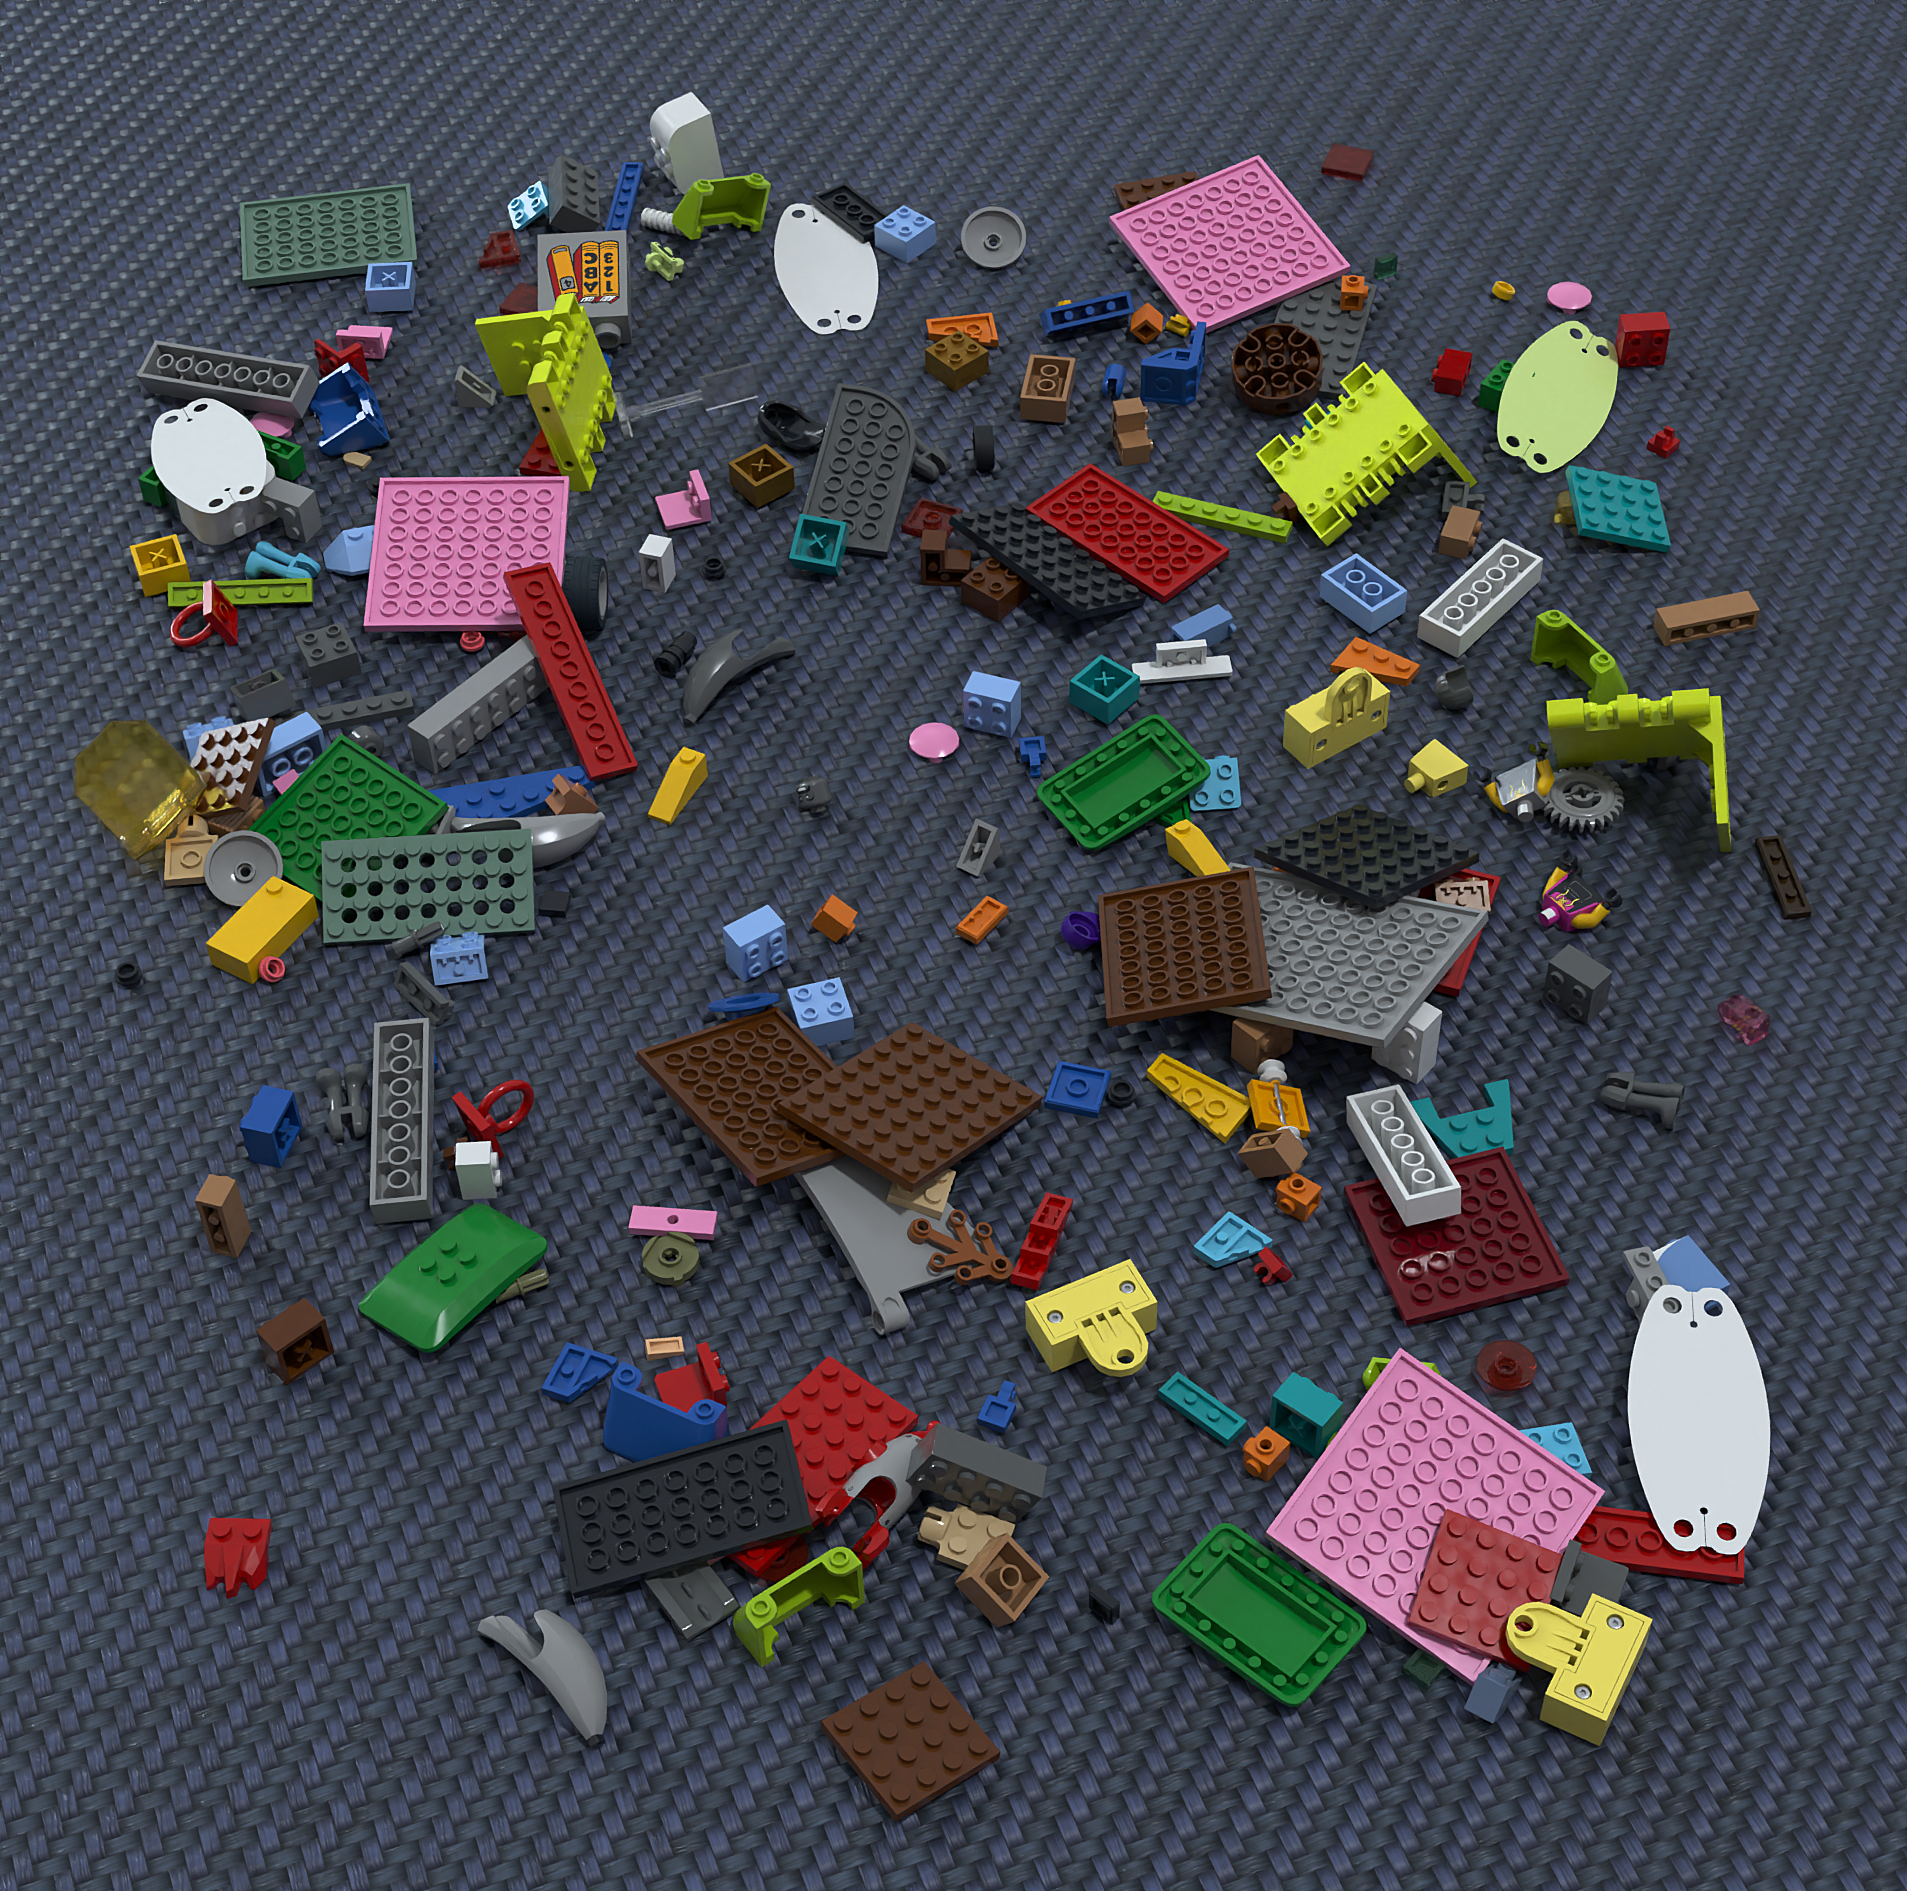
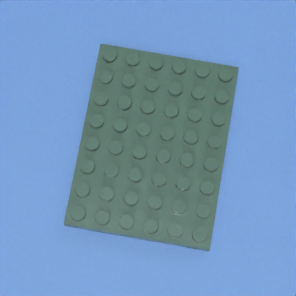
[240,183,418,287]

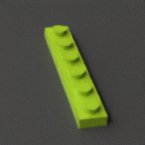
[1152,491,1293,544]
[168,578,314,608]

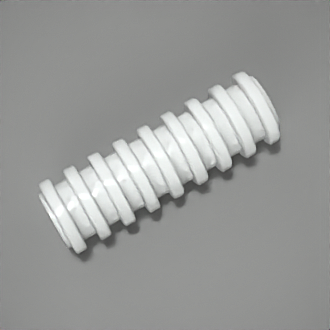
[640,208,687,237]

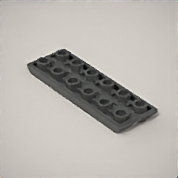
[641,1561,739,1642]

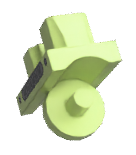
[645,242,684,281]

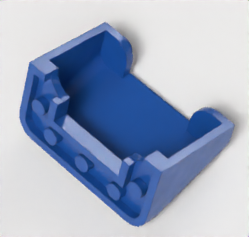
[307,362,390,457]
[603,1361,730,1463]

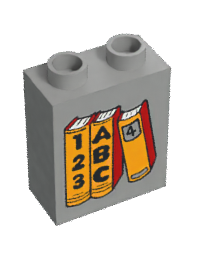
[538,230,632,349]

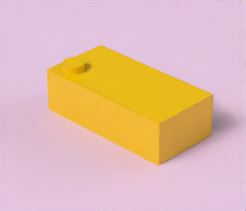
[206,876,319,984]

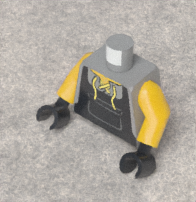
[1473,741,1555,822]

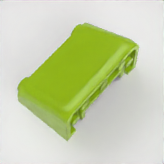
[672,173,771,240]
[1530,610,1628,705]
[733,1547,865,1668]

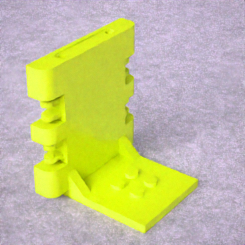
[475,293,617,492]
[1256,362,1477,546]
[1547,688,1731,852]

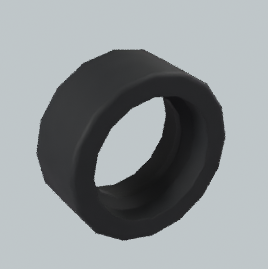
[973,425,995,470]

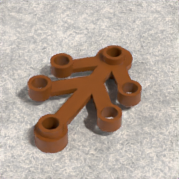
[907,1210,1013,1285]

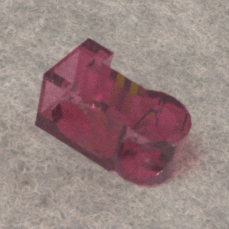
[1717,994,1770,1046]

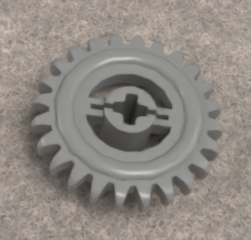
[1540,766,1625,833]

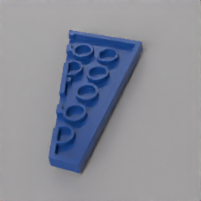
[429,765,595,818]

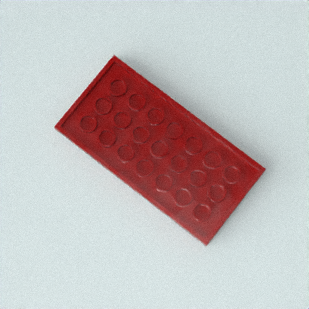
[1025,463,1229,603]
[726,1356,919,1578]

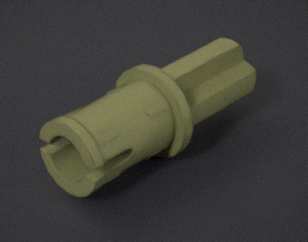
[494,1268,549,1304]

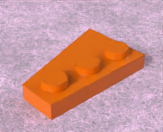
[926,313,999,347]
[1330,637,1420,686]

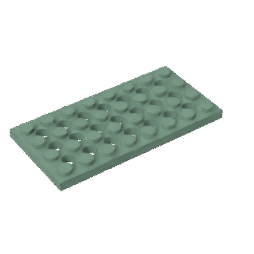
[321,829,536,945]

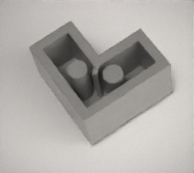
[260,477,322,543]

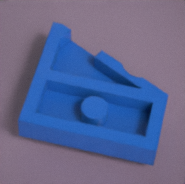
[541,1342,619,1403]

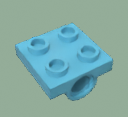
[1519,1422,1592,1479]

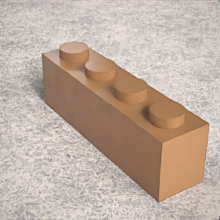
[1653,591,1760,646]

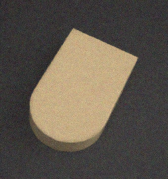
[343,452,372,470]

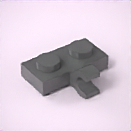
[1442,481,1485,519]

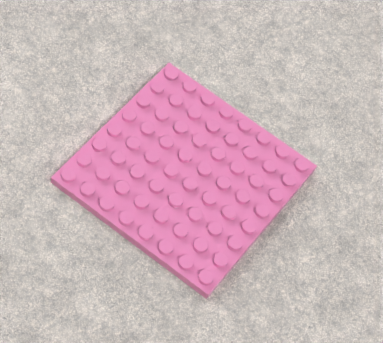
[1109,155,1351,333]
[364,476,570,632]
[1264,1348,1605,1687]

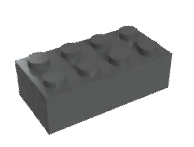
[548,154,600,233]
[906,1423,1047,1524]

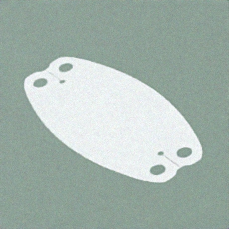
[774,203,878,334]
[151,398,267,514]
[1628,1285,1770,1555]

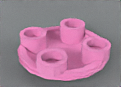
[1547,282,1592,315]
[250,412,295,438]
[909,722,959,763]

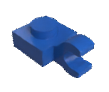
[1019,736,1046,777]
[977,1380,1016,1434]

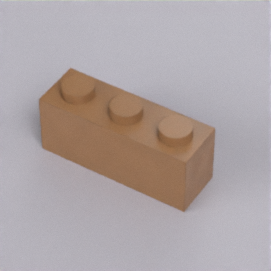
[195,1174,251,1258]

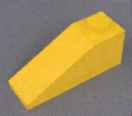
[648,747,708,825]
[1165,819,1231,877]

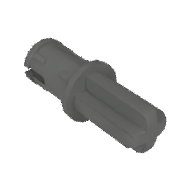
[392,921,445,957]

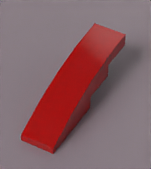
[1010,1192,1073,1290]

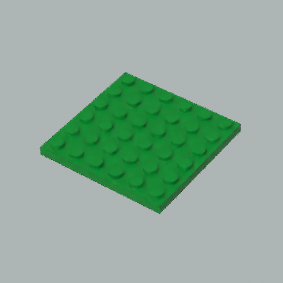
[247,734,449,919]

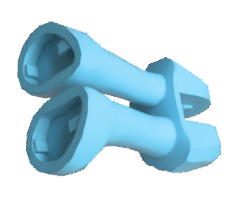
[245,541,321,580]

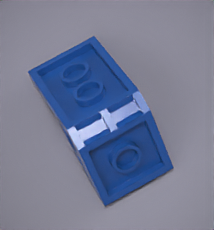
[1140,321,1206,406]

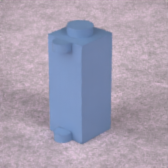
[1170,604,1237,647]

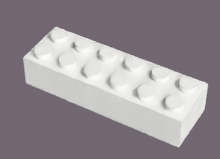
[1417,539,1543,658]
[1346,1084,1461,1227]

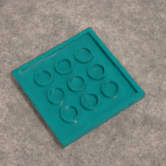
[1565,465,1671,553]

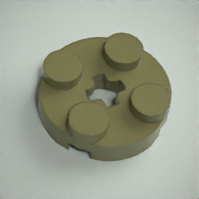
[642,1232,700,1287]

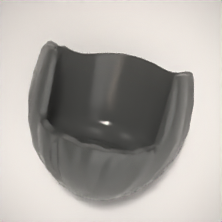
[1434,666,1474,710]

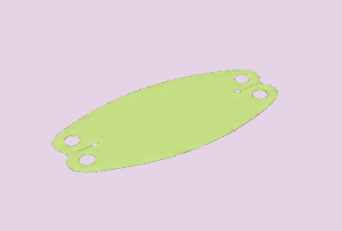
[1497,321,1618,473]

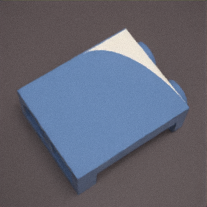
[1651,1235,1730,1317]

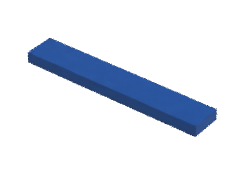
[604,162,644,233]

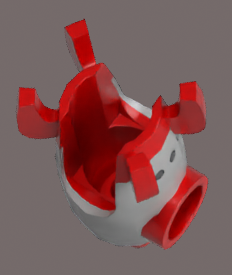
[805,1420,941,1570]

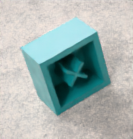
[789,514,850,576]
[1069,655,1140,724]
[1270,1372,1343,1460]

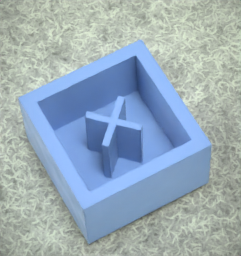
[874,205,936,263]
[365,262,416,312]
[963,671,1021,738]
[723,905,788,982]
[787,977,855,1046]

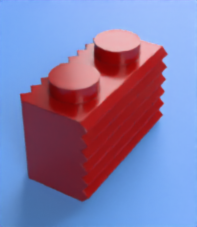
[1431,348,1473,397]

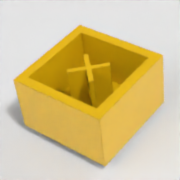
[129,534,191,597]

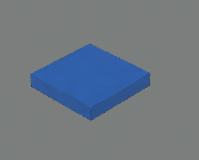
[1044,1060,1112,1119]

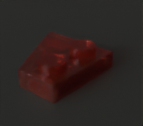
[478,230,521,269]

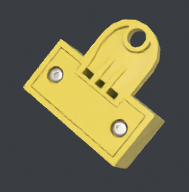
[1283,667,1390,769]
[1025,1259,1157,1377]
[1506,1593,1653,1746]

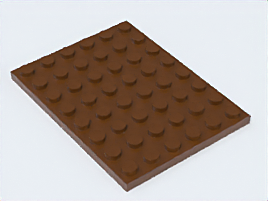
[1098,867,1272,1027]
[636,1006,847,1187]
[777,1022,1043,1193]

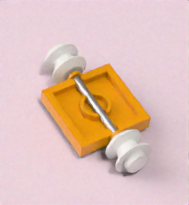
[1247,1059,1310,1145]

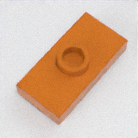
[956,896,1008,945]

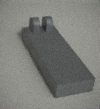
[393,962,455,1026]

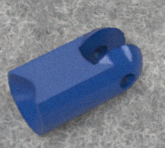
[1102,364,1126,399]

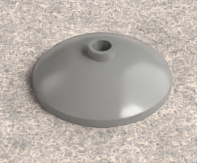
[961,206,1026,269]
[204,830,283,907]

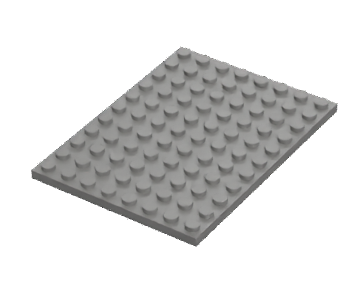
[1209,862,1489,1049]

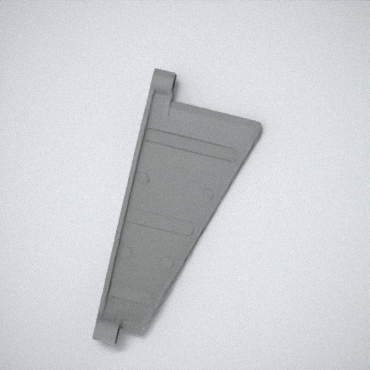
[794,1155,986,1335]

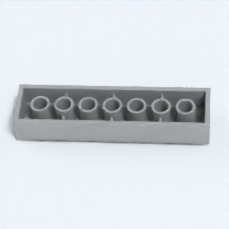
[137,340,320,419]
[407,635,549,774]
[370,1018,435,1224]

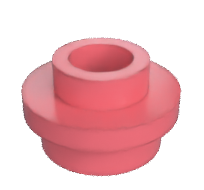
[460,631,485,652]
[258,956,285,983]

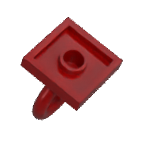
[170,579,238,648]
[451,1080,534,1160]

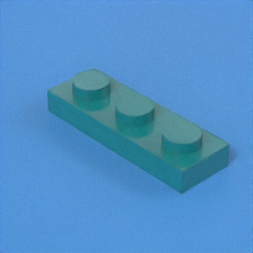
[1158,1371,1247,1447]

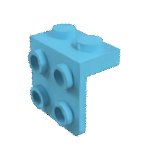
[508,181,549,231]
[1189,756,1241,812]

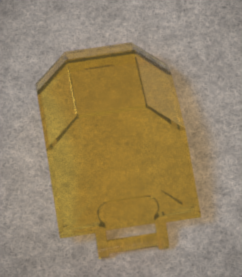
[75,720,208,861]

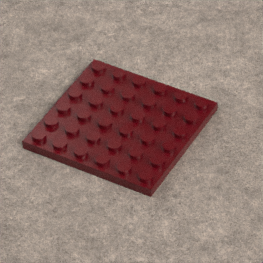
[1344,1147,1570,1327]

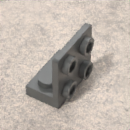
[1550,1539,1629,1617]

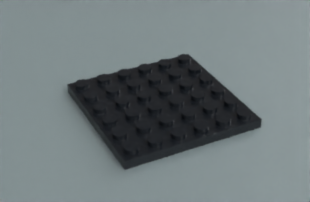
[1254,804,1480,909]

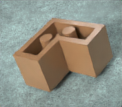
[1112,397,1153,466]

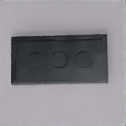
[811,182,888,243]

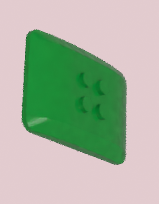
[1037,714,1211,851]
[359,1203,548,1353]
[1152,1523,1366,1707]

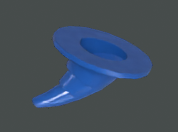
[708,993,780,1022]

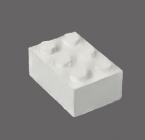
[1371,1001,1442,1085]

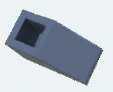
[1464,1662,1523,1724]

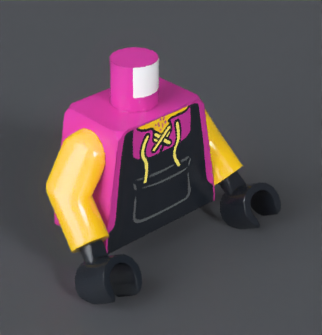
[1538,849,1623,932]

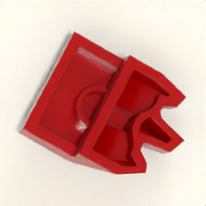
[204,1518,273,1599]

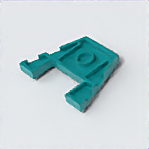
[1410,1079,1514,1159]

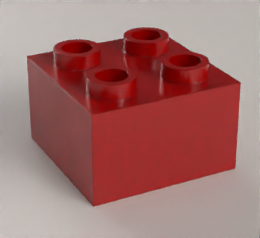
[1615,312,1670,368]

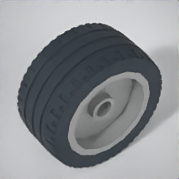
[563,556,608,630]

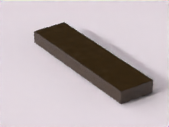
[1754,835,1812,920]

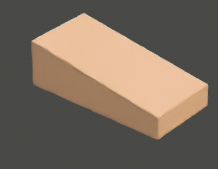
[644,1337,684,1361]

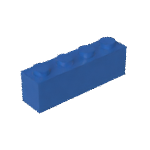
[1039,290,1135,336]

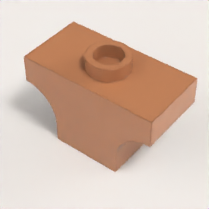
[545,774,599,815]

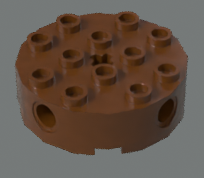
[1231,323,1323,415]

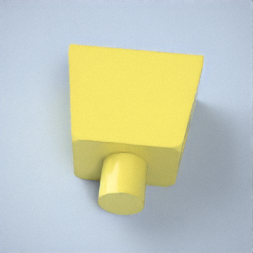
[1404,739,1469,797]

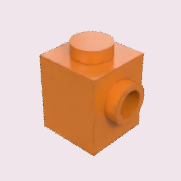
[1340,275,1368,311]
[1130,303,1163,344]
[811,894,858,943]
[1275,1172,1322,1223]
[1242,1426,1290,1482]

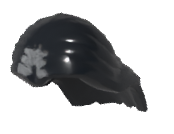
[758,400,827,450]

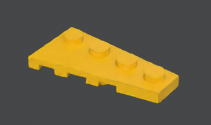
[1147,1053,1252,1144]

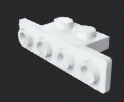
[1132,639,1232,684]

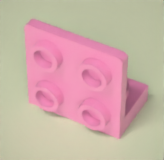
[336,325,393,359]
[655,470,712,530]

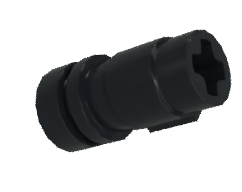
[654,631,697,677]

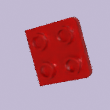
[314,339,370,383]
[655,1342,730,1413]

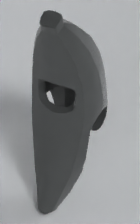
[683,628,796,726]

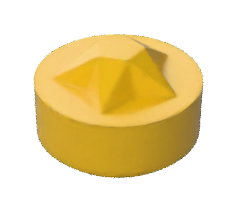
[1492,281,1515,300]

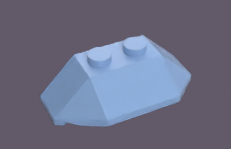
[323,525,375,576]

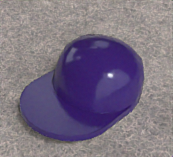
[1060,911,1101,950]

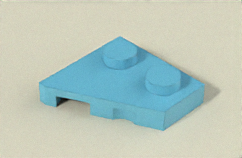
[1193,1211,1273,1268]

